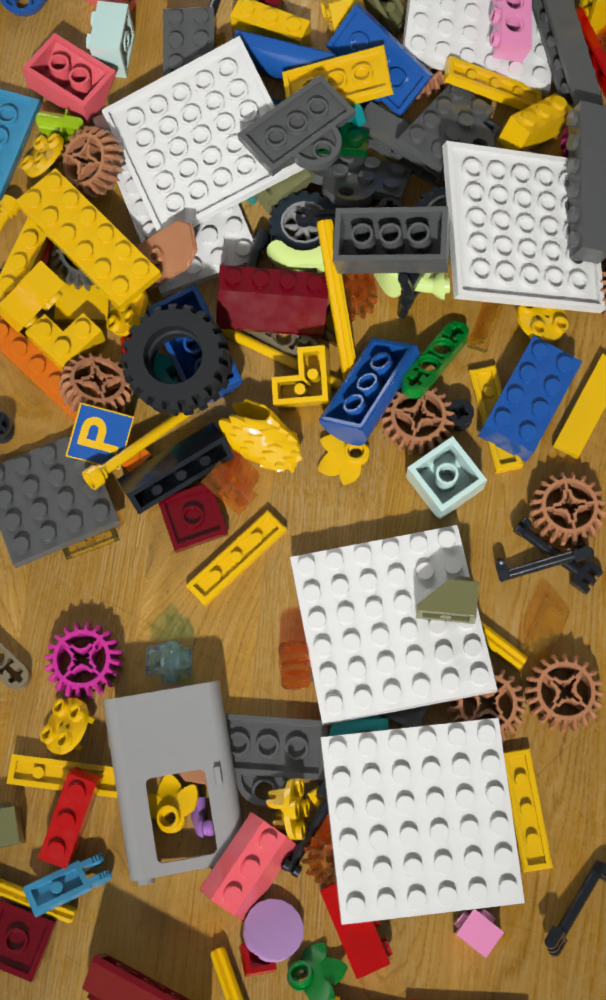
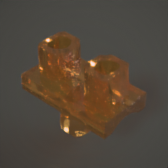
[201,461,258,515]

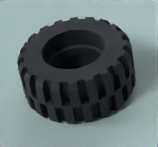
[121,304,233,416]

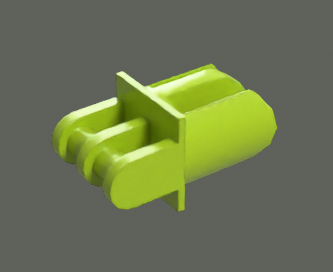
[36,109,85,144]

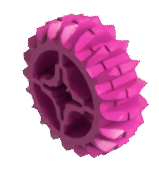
[44,622,123,700]

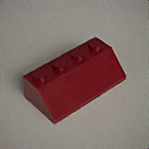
[216,265,328,337]
[82,953,191,1000]

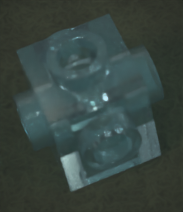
[145,641,192,684]

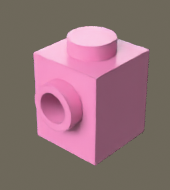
[453,908,504,958]

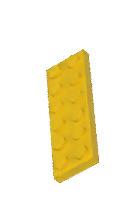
[15,168,162,310]

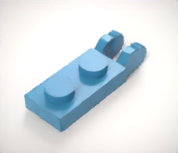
[23,854,113,918]

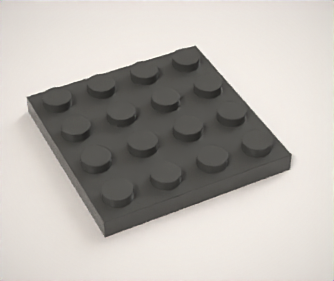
[0,435,121,568]

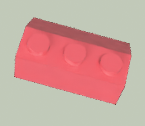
[22,33,116,125]
[199,812,296,921]

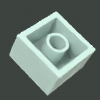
[86,1,135,78]
[406,436,487,520]

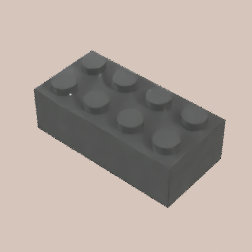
[333,206,450,274]

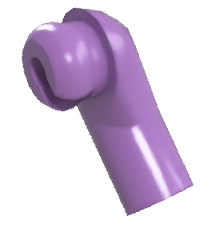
[191,797,215,838]

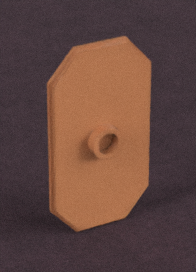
[135,219,198,293]

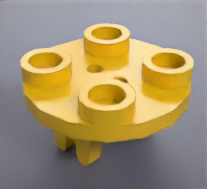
[20,133,65,178]
[106,290,152,336]
[516,305,569,343]
[40,698,95,755]
[266,778,310,840]

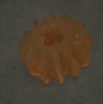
[343,274,378,322]
[278,640,311,690]
[301,832,336,885]

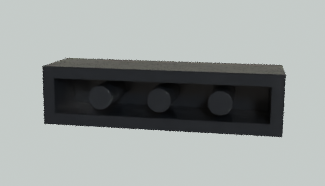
[117,423,234,514]

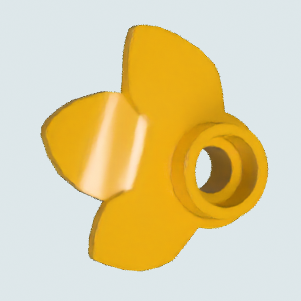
[318,434,370,485]
[147,775,199,833]

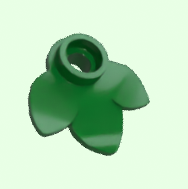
[287,942,348,1000]

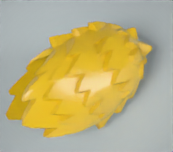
[219,399,303,473]

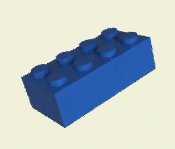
[478,335,583,462]

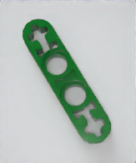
[401,321,469,399]

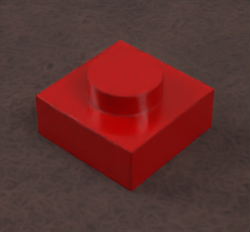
[239,943,277,977]

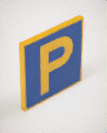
[65,402,134,470]

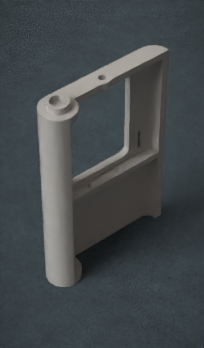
[103,680,243,886]

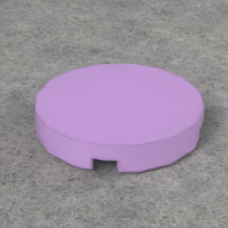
[243,899,304,963]

